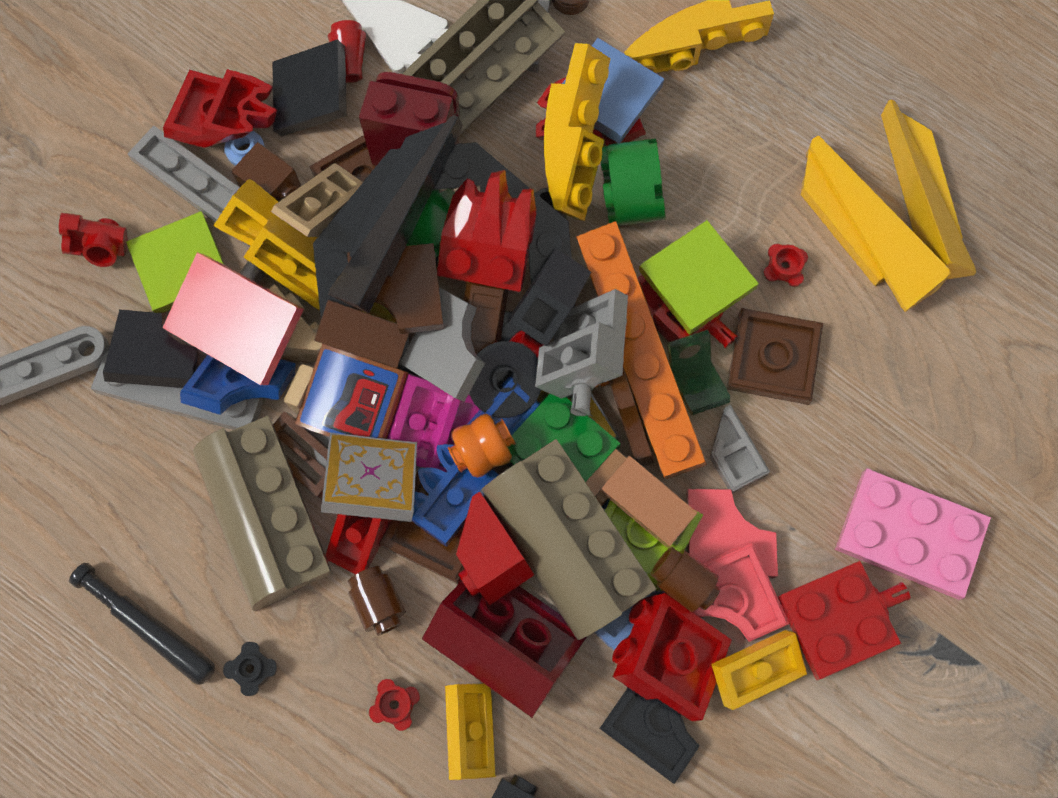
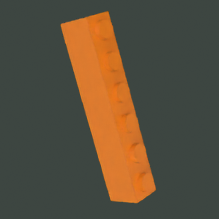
[576,221,707,480]

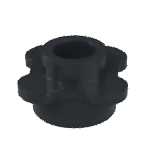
[223,642,277,696]

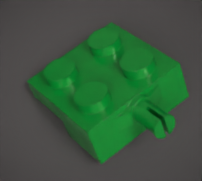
[507,394,620,482]

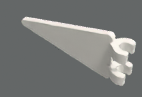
[341,0,449,74]

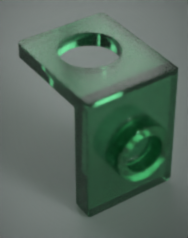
[668,330,730,415]

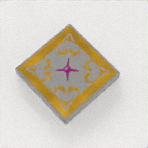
[321,432,417,522]

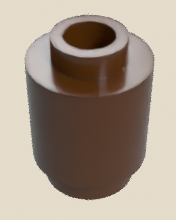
[650,546,720,612]
[348,566,406,636]

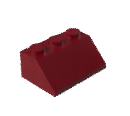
[422,581,588,718]

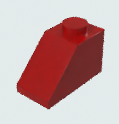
[456,492,534,605]
[326,514,392,575]

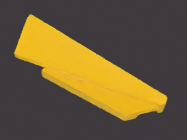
[881,99,976,279]

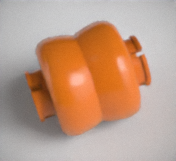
[448,414,516,478]

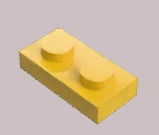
[711,630,807,710]
[445,684,496,780]

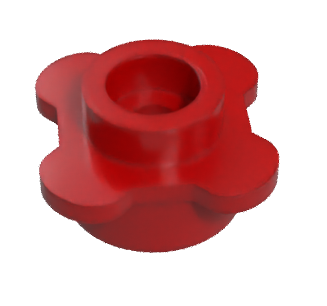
[763,244,808,287]
[369,679,420,731]

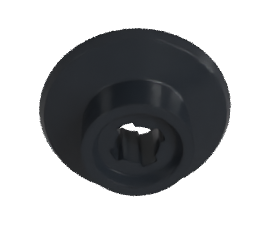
[469,341,541,418]

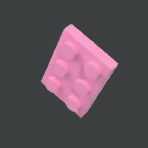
[835,468,991,600]

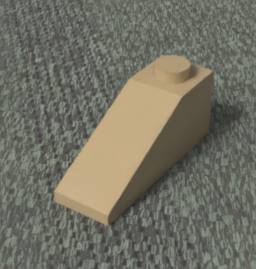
[271,163,363,237]

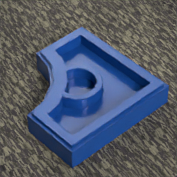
[180,355,296,415]

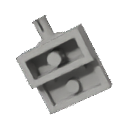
[535,289,628,416]

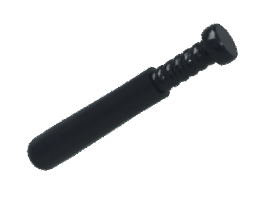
[69,563,215,685]

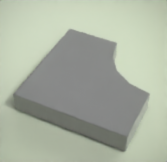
[400,288,485,402]

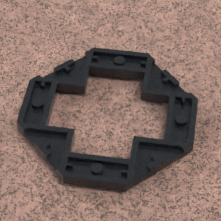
[313,142,576,386]

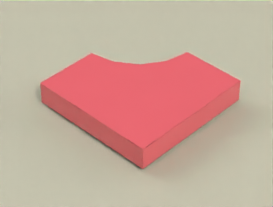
[686,489,778,578]
[693,541,789,642]

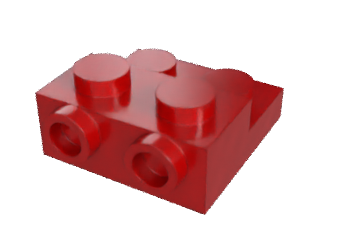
[612,593,732,721]

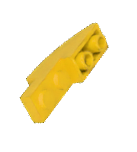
[624,0,774,73]
[544,43,611,221]

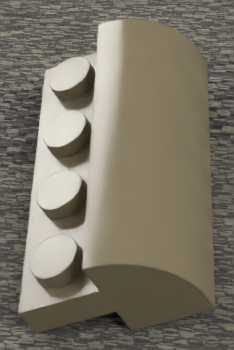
[402,0,565,137]
[193,415,333,611]
[480,439,656,640]

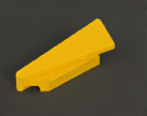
[800,135,951,312]
[213,179,396,322]

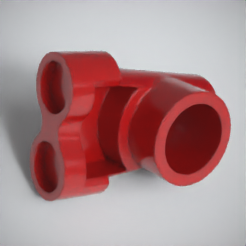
[59,213,128,267]

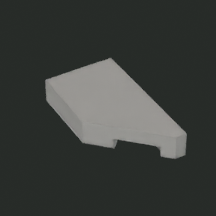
[710,404,770,494]

